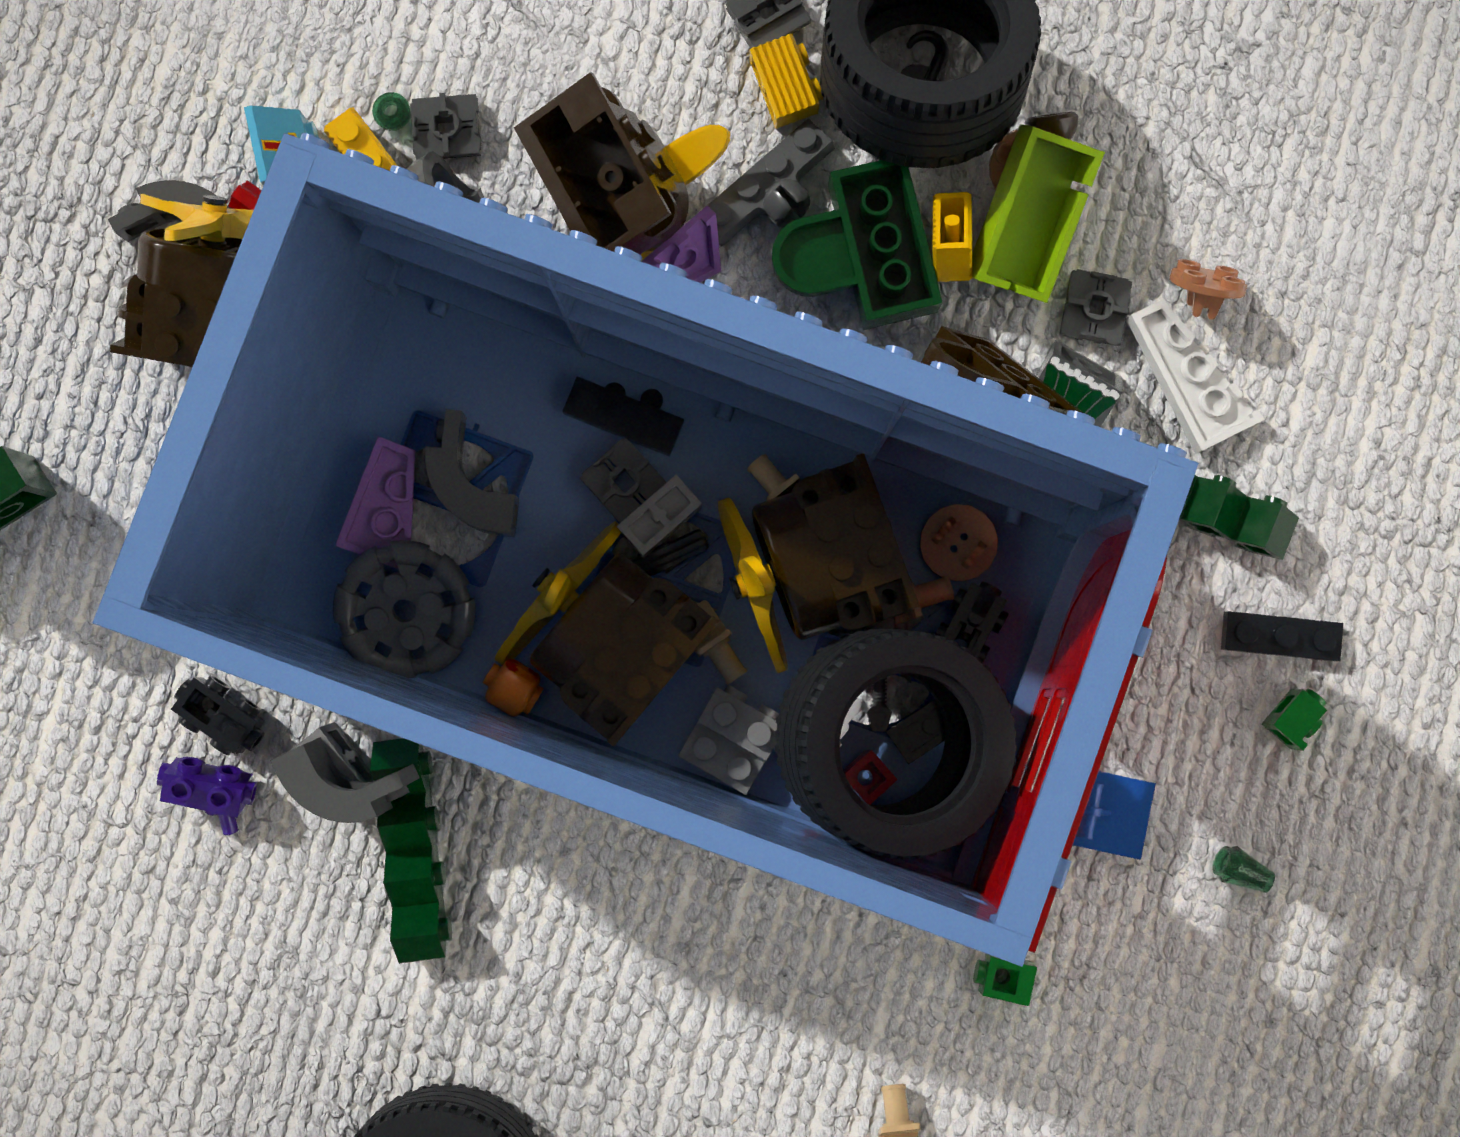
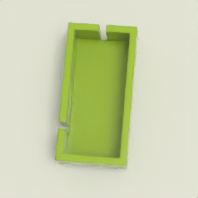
[972,124,1105,303]

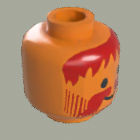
[482,658,544,717]

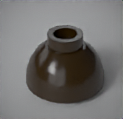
[1024,112,1078,140]

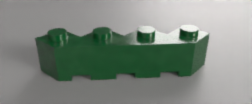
[1179,475,1299,560]
[370,738,452,964]

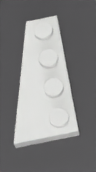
[1126,300,1265,454]

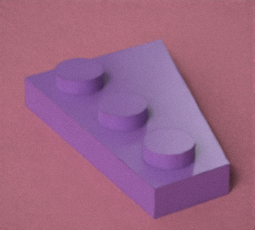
[641,206,721,283]
[335,436,415,569]

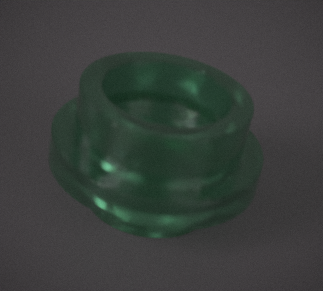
[372,92,411,131]

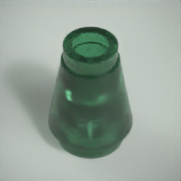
[1212,846,1275,893]

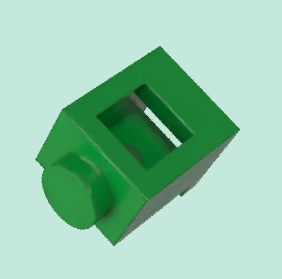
[1262,689,1327,751]
[973,954,1037,1006]

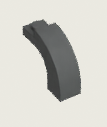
[108,180,231,242]
[425,409,519,537]
[270,737,419,823]

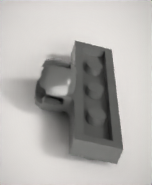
[707,118,835,247]

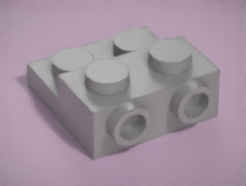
[678,685,780,795]

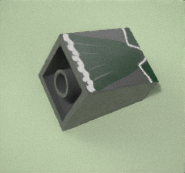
[1035,340,1122,427]

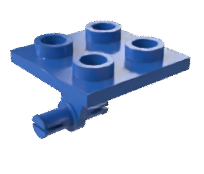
[1072,771,1156,860]

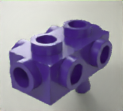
[157,757,257,835]

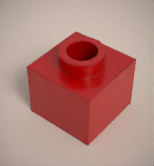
[843,750,898,805]

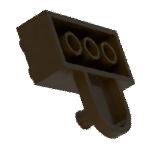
[920,326,1085,415]

